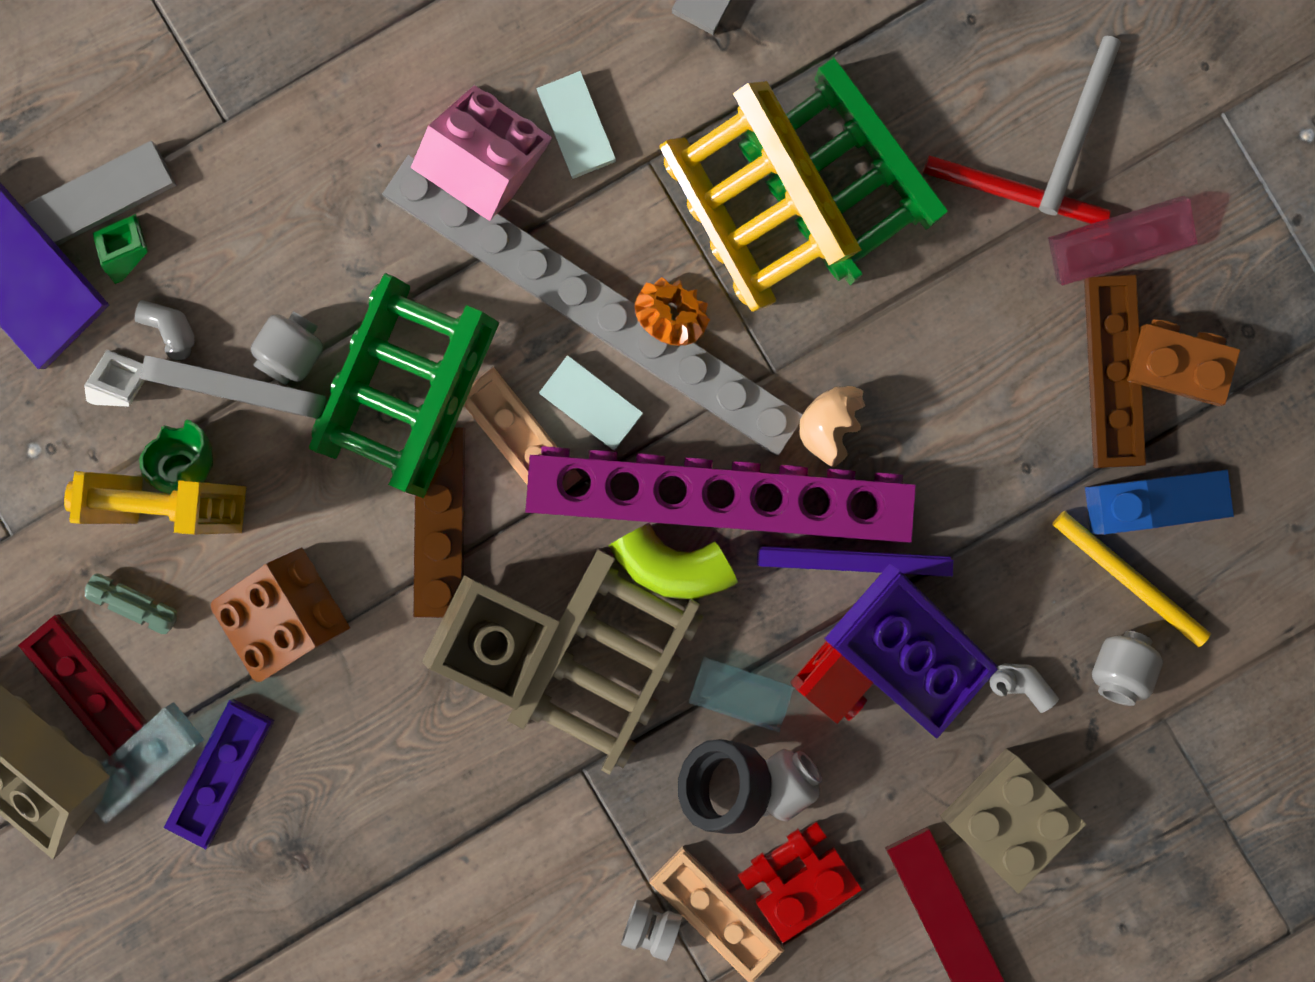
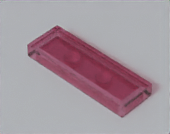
[1048,196,1198,286]

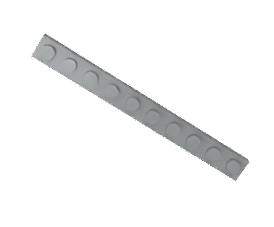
[382,155,802,456]

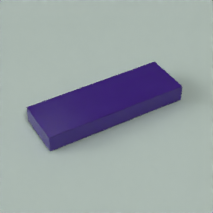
[163,699,275,850]

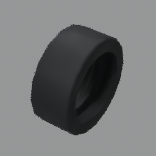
[678,739,771,834]

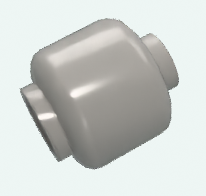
[251,311,323,386]
[1092,631,1163,706]
[763,749,822,821]

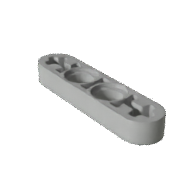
[140,356,327,419]

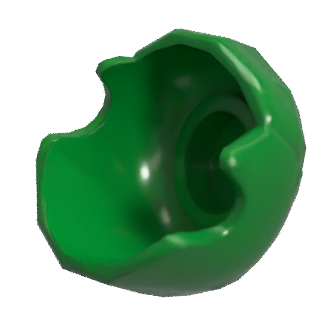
[139,419,213,494]

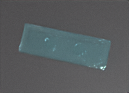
[95,702,204,824]

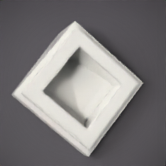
[84,350,145,407]

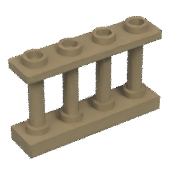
[507,549,704,775]

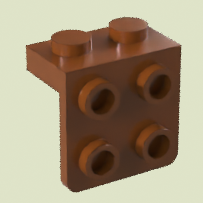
[211,547,350,682]

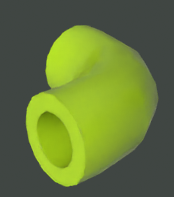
[608,523,738,600]

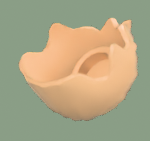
[800,386,865,468]

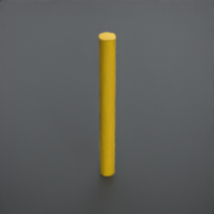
[1052,511,1211,647]

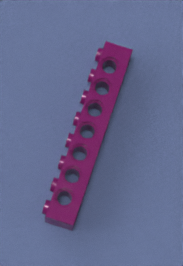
[525,446,916,543]

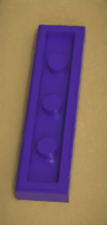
[757,547,953,577]

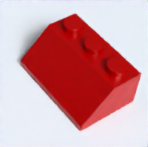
[790,641,873,724]

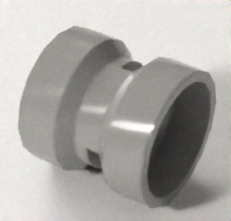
[621,900,682,961]

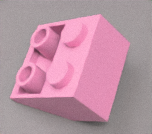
[411,85,552,221]

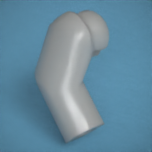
[135,300,195,360]
[989,663,1059,713]

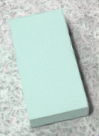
[536,71,616,179]
[539,355,643,451]

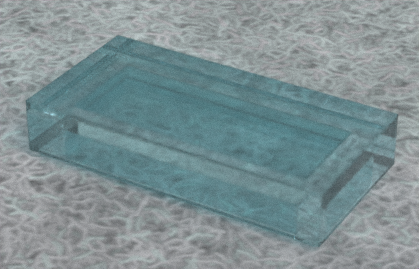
[689,656,794,732]

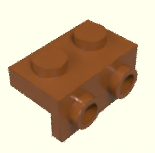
[1127,319,1240,407]

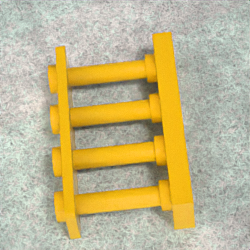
[659,81,861,312]
[64,471,246,535]

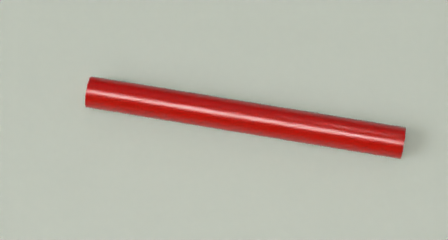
[923,155,1111,228]

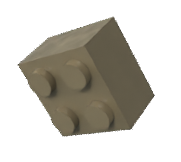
[422,575,560,710]
[940,749,1086,894]

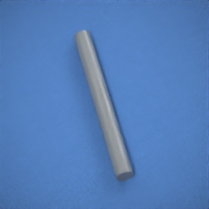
[1039,36,1121,215]

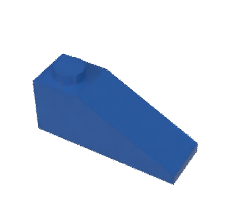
[1085,470,1234,534]

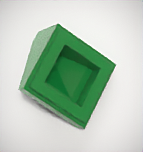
[92,214,148,284]

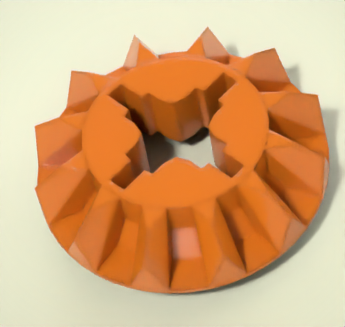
[635,277,710,346]

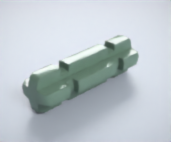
[84,574,177,634]

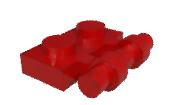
[738,821,862,943]

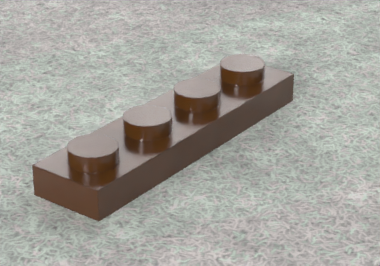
[1084,275,1146,468]
[413,427,465,618]

